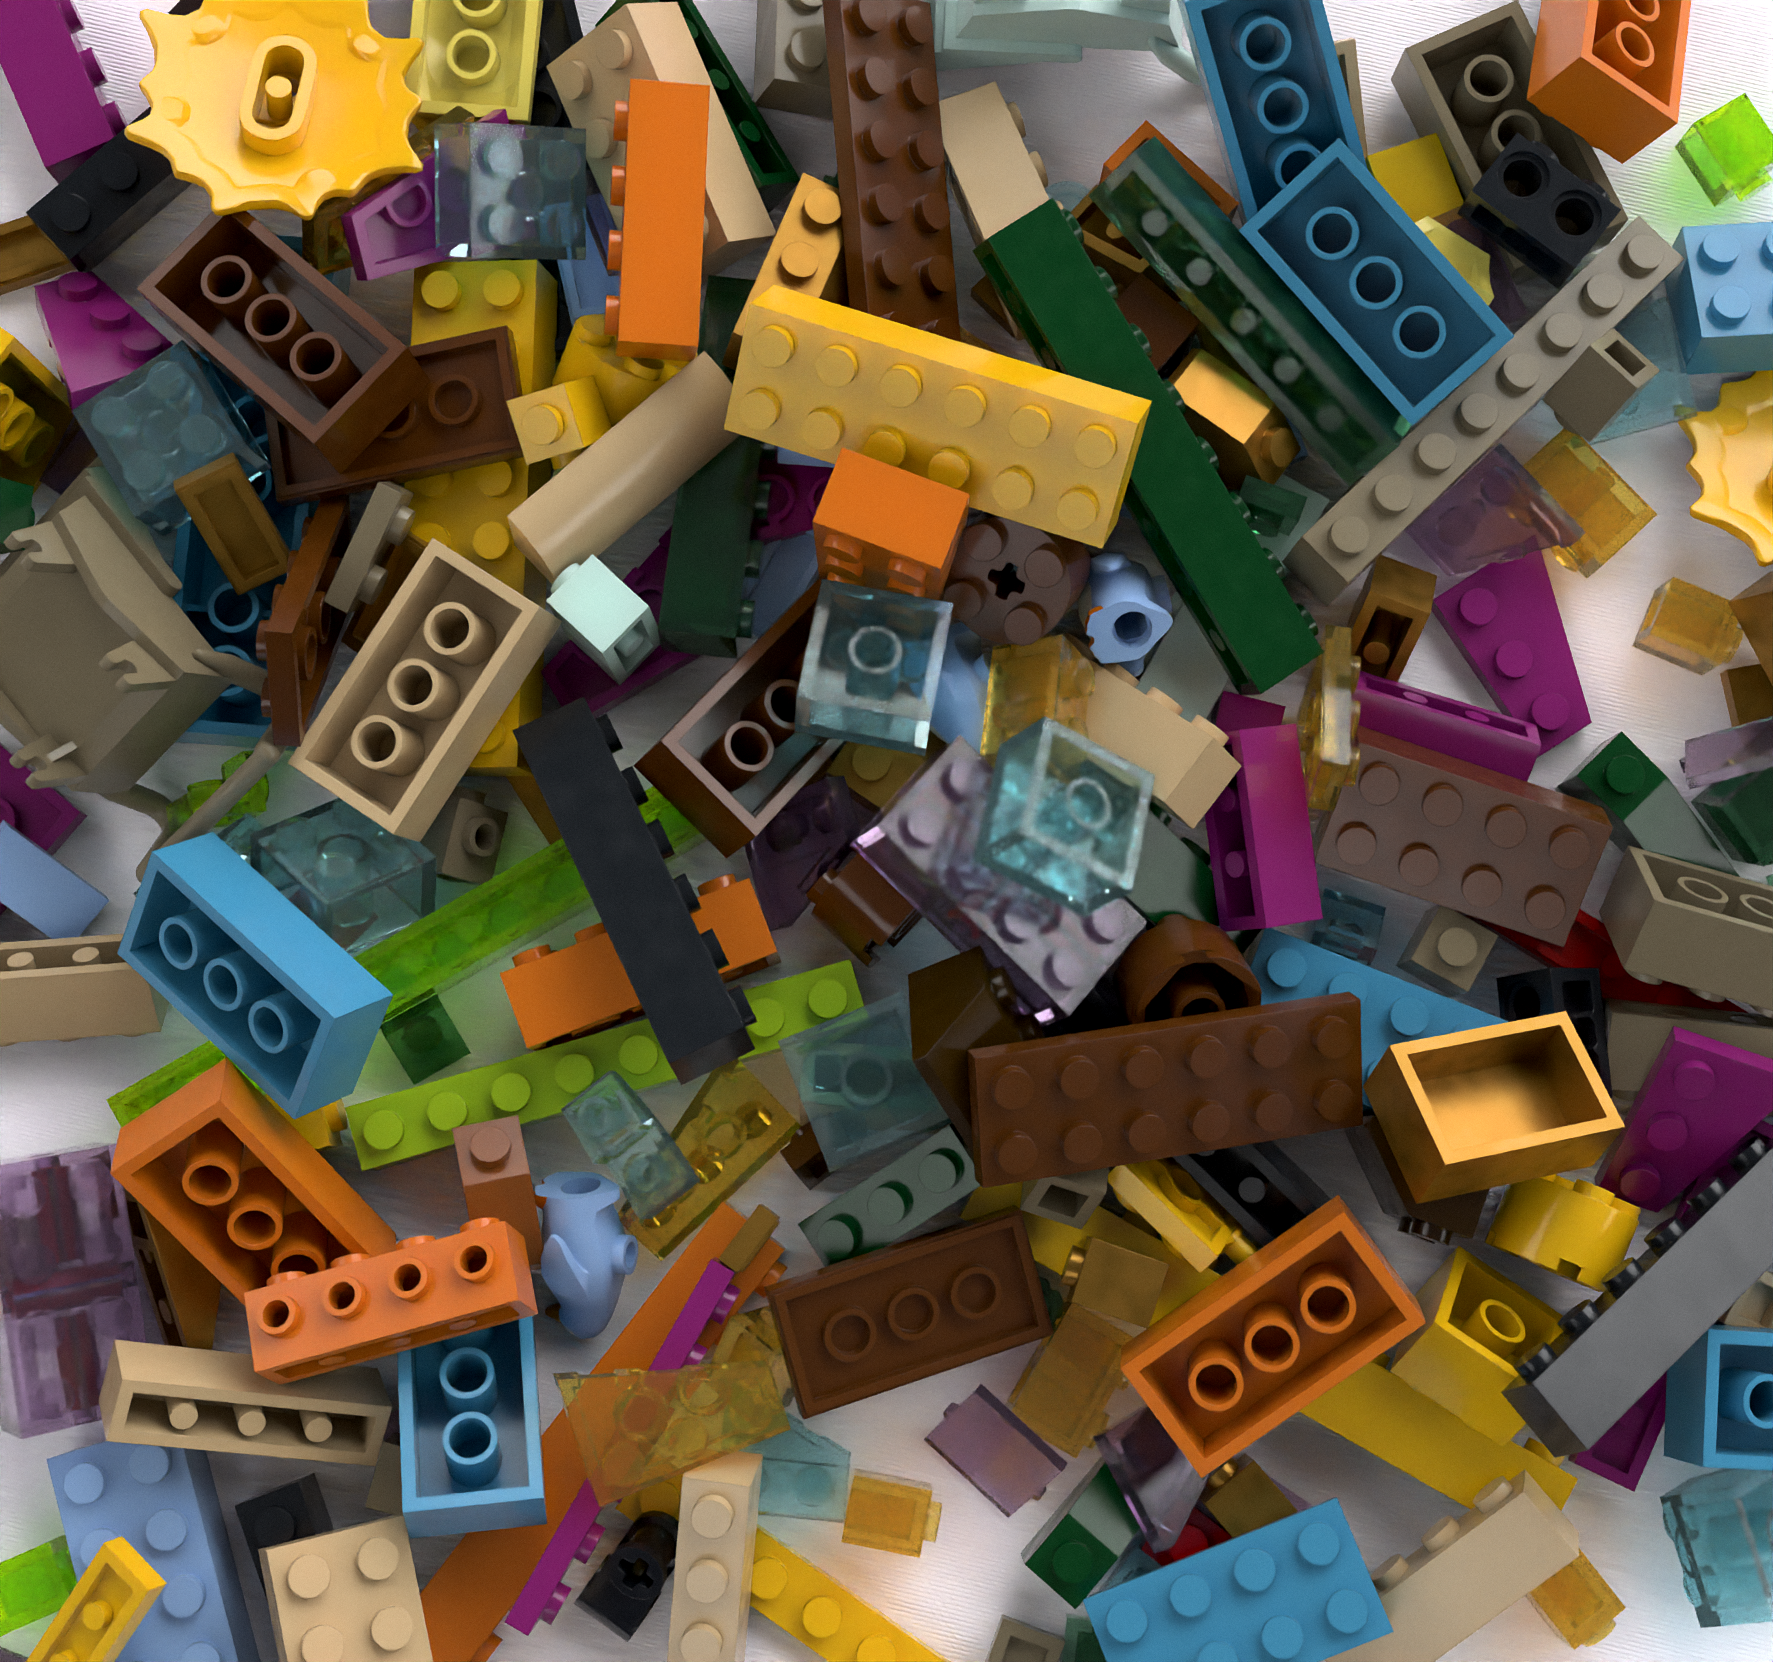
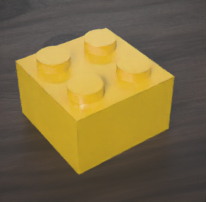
[1390,1245,1563,1447]

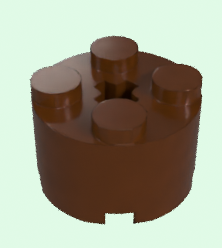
[944,511,1091,646]
[806,820,956,968]
[1112,914,1262,1025]

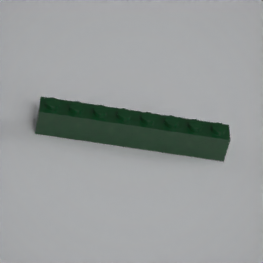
[972,198,1324,695]

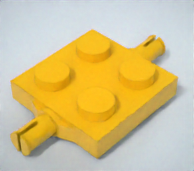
[1107,1157,1259,1273]

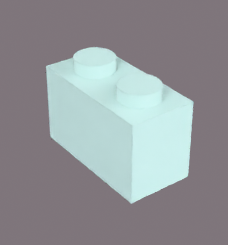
[546,554,664,685]

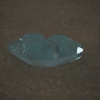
[561,1070,700,1219]

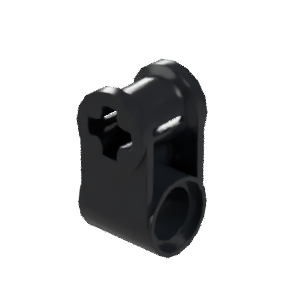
[574,1510,679,1642]

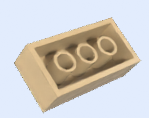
[546,2,776,285]
[287,537,562,842]
[258,1515,433,1662]

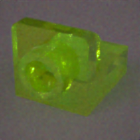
[166,750,269,831]

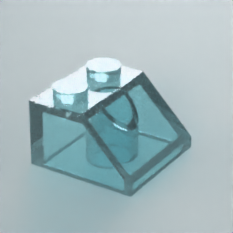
[1660,1468,1773,1628]

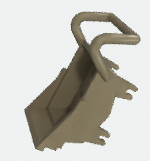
[0,455,288,883]

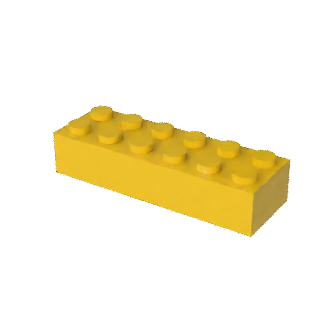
[724,285,1152,549]

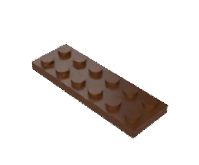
[822,0,961,342]
[967,992,1363,1188]

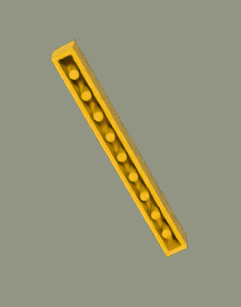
[958,1182,1578,1511]

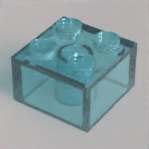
[434,122,586,260]
[72,340,272,537]
[795,579,953,756]
[973,716,1155,917]
[250,798,437,955]
[778,991,952,1173]

